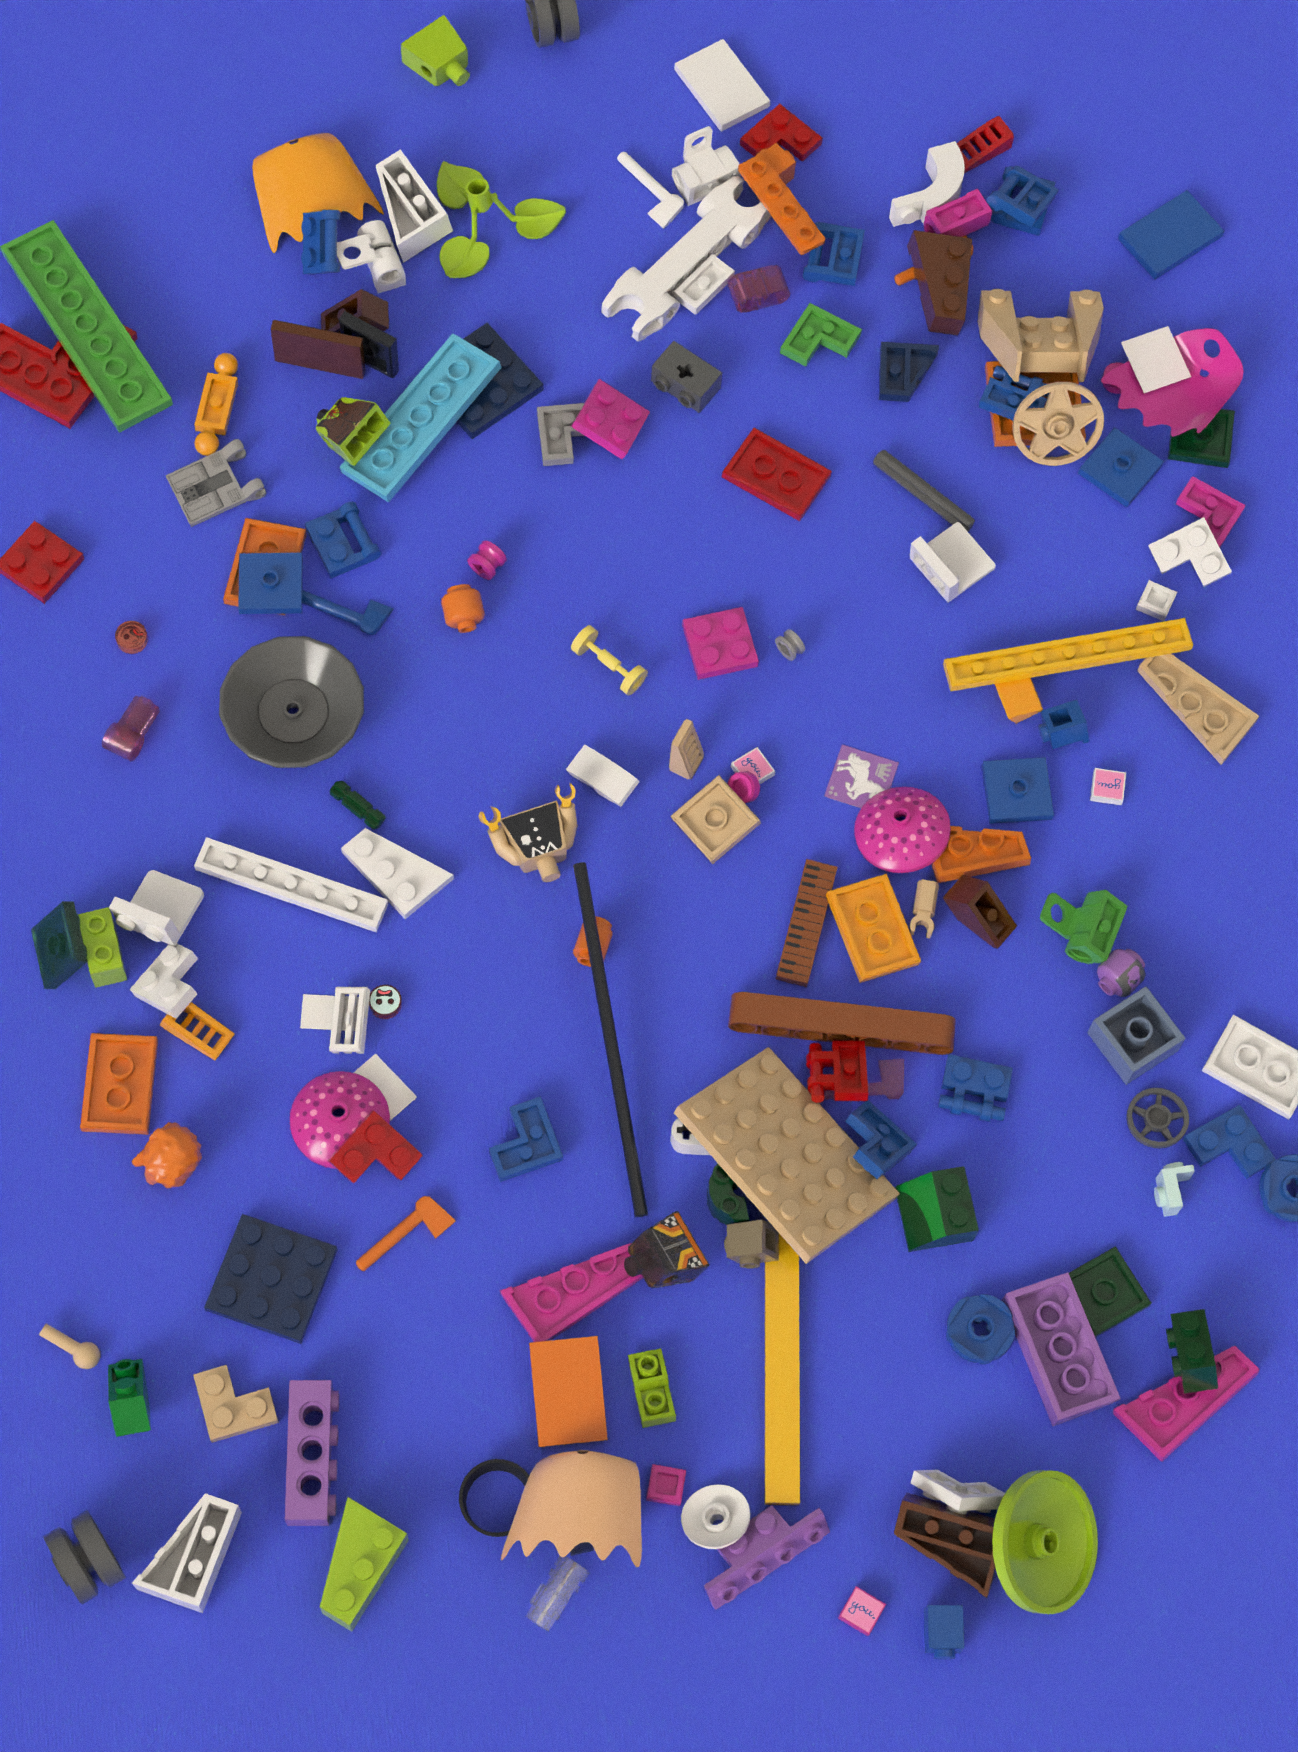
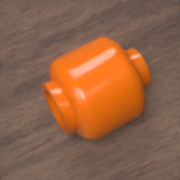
[441,584,485,633]

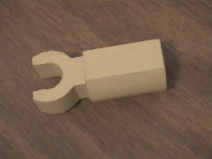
[909,879,939,939]

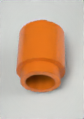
[573,916,613,967]

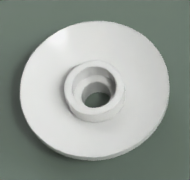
[681,1484,751,1549]

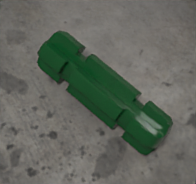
[329,781,386,829]

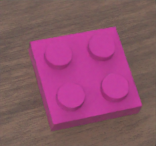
[571,379,650,460]
[682,607,759,680]

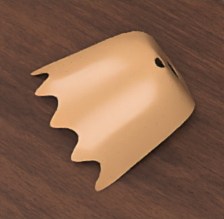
[501,1450,642,1567]

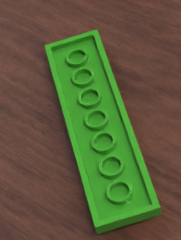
[0,220,173,433]

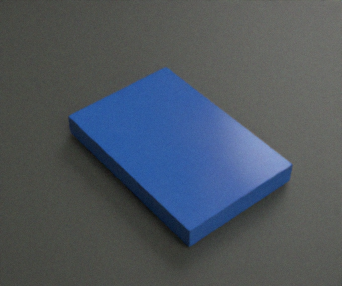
[1118,190,1224,279]

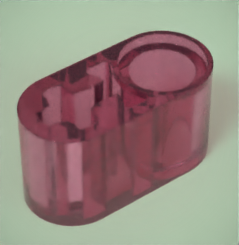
[727,265,790,313]

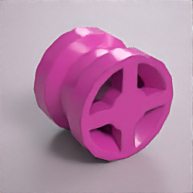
[467,540,507,580]

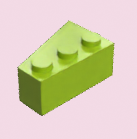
[320,1497,409,1632]

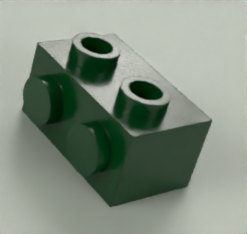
[1166,1309,1218,1394]

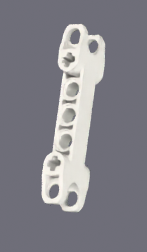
[601,176,771,342]

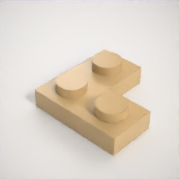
[193,1365,279,1443]

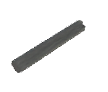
[873,450,975,532]

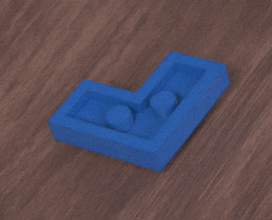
[489,1096,563,1182]
[845,1100,917,1180]
[1183,1105,1276,1179]

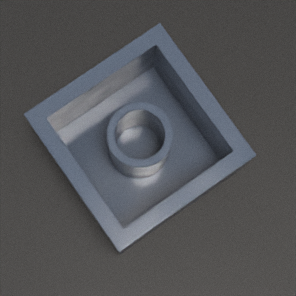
[1087,987,1186,1085]

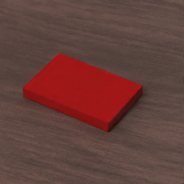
[722,428,832,521]

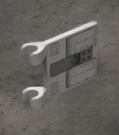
[165,439,266,527]

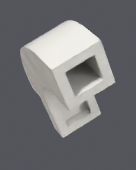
[889,141,965,227]

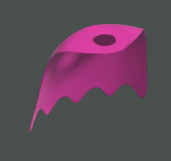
[1101,328,1244,437]

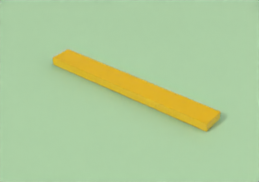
[943,618,1193,692]
[764,1234,800,1506]

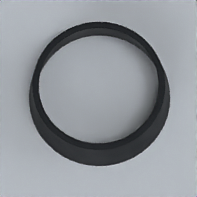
[459,1459,529,1537]

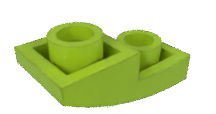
[628,1348,676,1428]

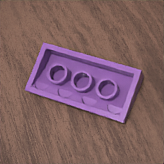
[1001,1272,1121,1426]

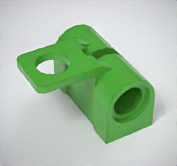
[1040,890,1128,964]

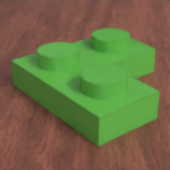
[780,303,862,367]

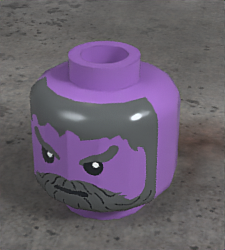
[1097,949,1146,997]

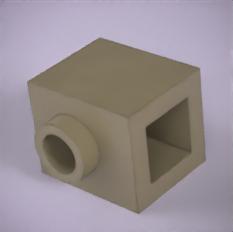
[724,1220,779,1269]

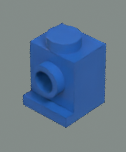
[1038,700,1089,749]

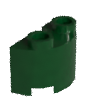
[707,1164,749,1225]

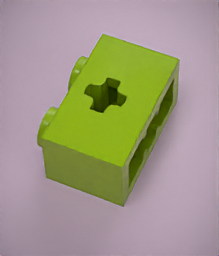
[77,907,127,988]

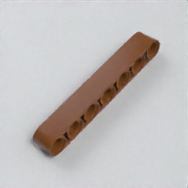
[728,992,956,1055]

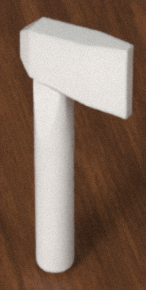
[617,152,684,229]

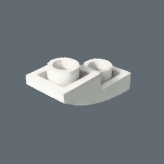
[566,744,639,807]

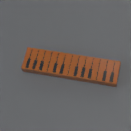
[776,859,837,987]

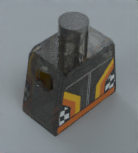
[624,1211,710,1289]

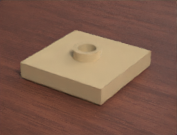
[671,775,761,864]

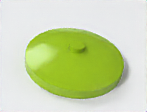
[992,1470,1098,1614]

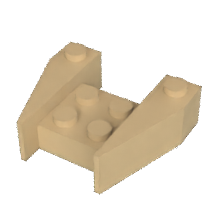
[977,289,1104,382]

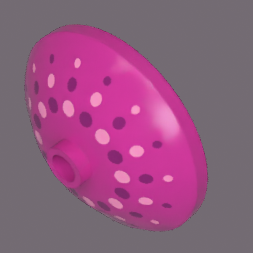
[854,787,951,873]
[290,1071,390,1169]

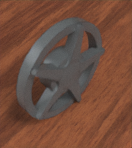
[1126,1088,1189,1148]

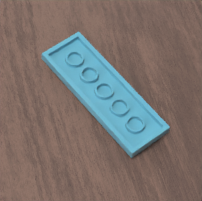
[340,333,502,502]

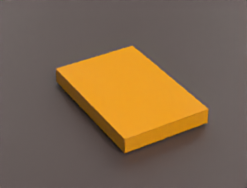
[826,873,921,983]

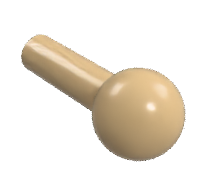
[39,1323,101,1369]

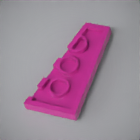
[500,1243,651,1342]
[1113,1345,1260,1462]

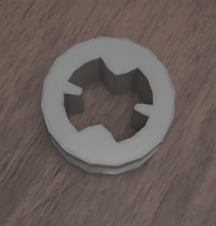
[775,629,805,661]

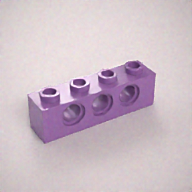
[285,1380,339,1526]

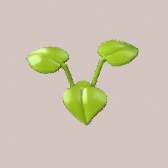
[437,161,566,278]

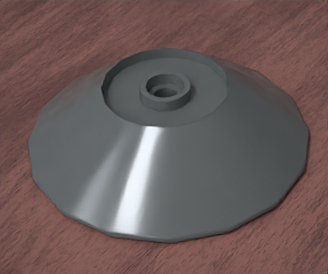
[219,636,364,768]

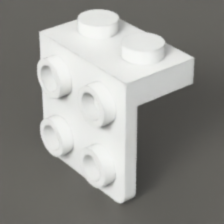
[109,870,204,947]

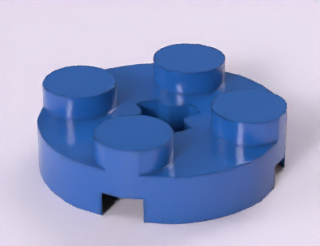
[1259,1154,1298,1222]
[946,1294,1015,1365]

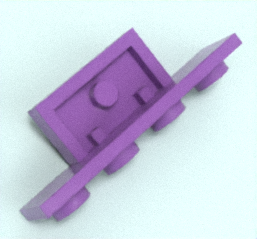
[703,1505,830,1610]

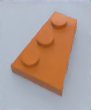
[931,826,1031,883]

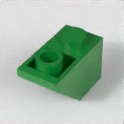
[108,1359,151,1437]

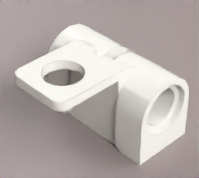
[672,126,740,206]
[337,220,406,294]

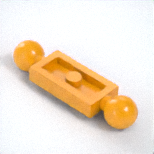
[194,353,238,456]

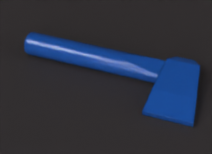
[302,590,393,635]

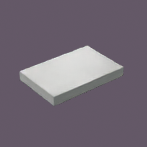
[674,39,770,132]
[1202,1015,1298,1120]

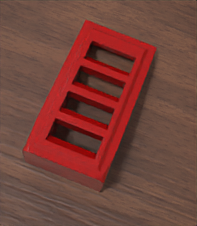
[957,116,1014,173]

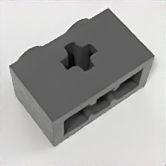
[651,341,722,413]

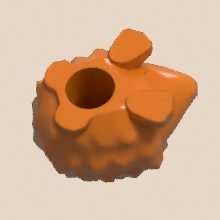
[132,1122,202,1188]

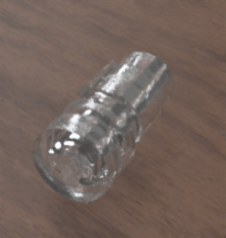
[525,1555,590,1632]

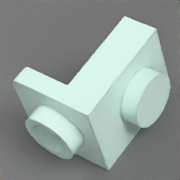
[1154,1162,1195,1217]

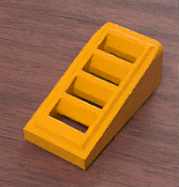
[160,1002,235,1061]

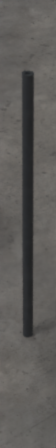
[573,862,648,1217]

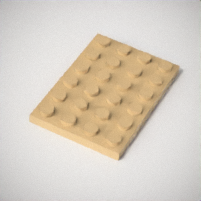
[674,1047,900,1264]

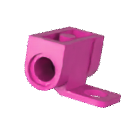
[924,188,992,237]

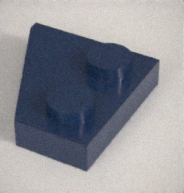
[879,342,939,402]

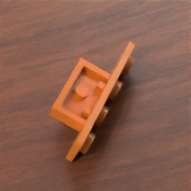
[738,154,825,255]

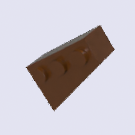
[907,230,972,336]
[894,1493,996,1598]

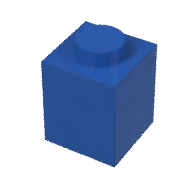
[924,1605,964,1660]

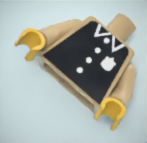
[478,783,578,882]

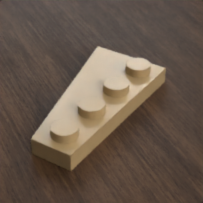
[1137,654,1259,765]

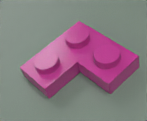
[1176,476,1246,547]

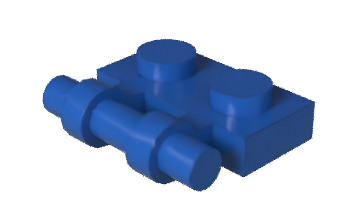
[978,365,1049,420]
[938,1054,1013,1122]

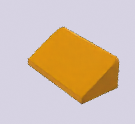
[995,678,1044,724]

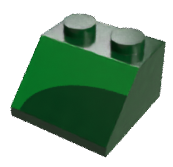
[895,1166,979,1252]

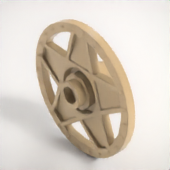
[1012,382,1104,466]

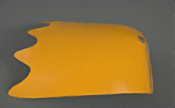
[252,132,384,253]

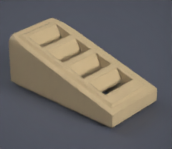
[669,719,704,779]

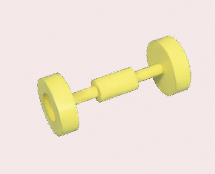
[571,625,648,696]

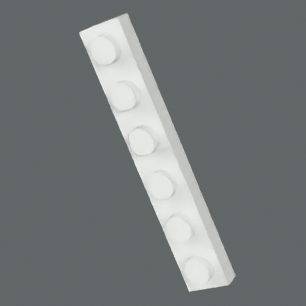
[194,837,388,933]

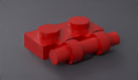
[806,1041,868,1103]

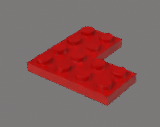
[0,323,138,429]

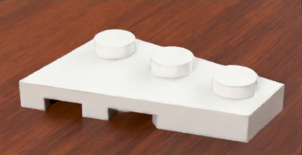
[341,828,454,919]

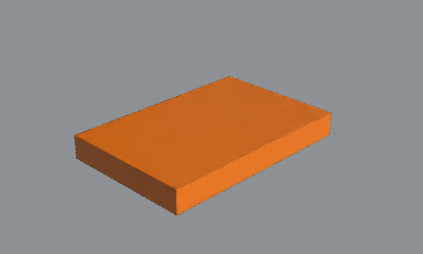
[223,518,307,615]
[80,1033,158,1135]
[529,1336,608,1447]

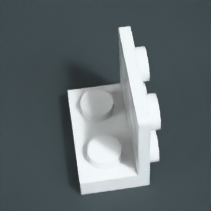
[910,522,996,603]

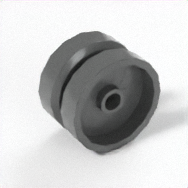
[525,0,580,48]
[43,1510,126,1604]

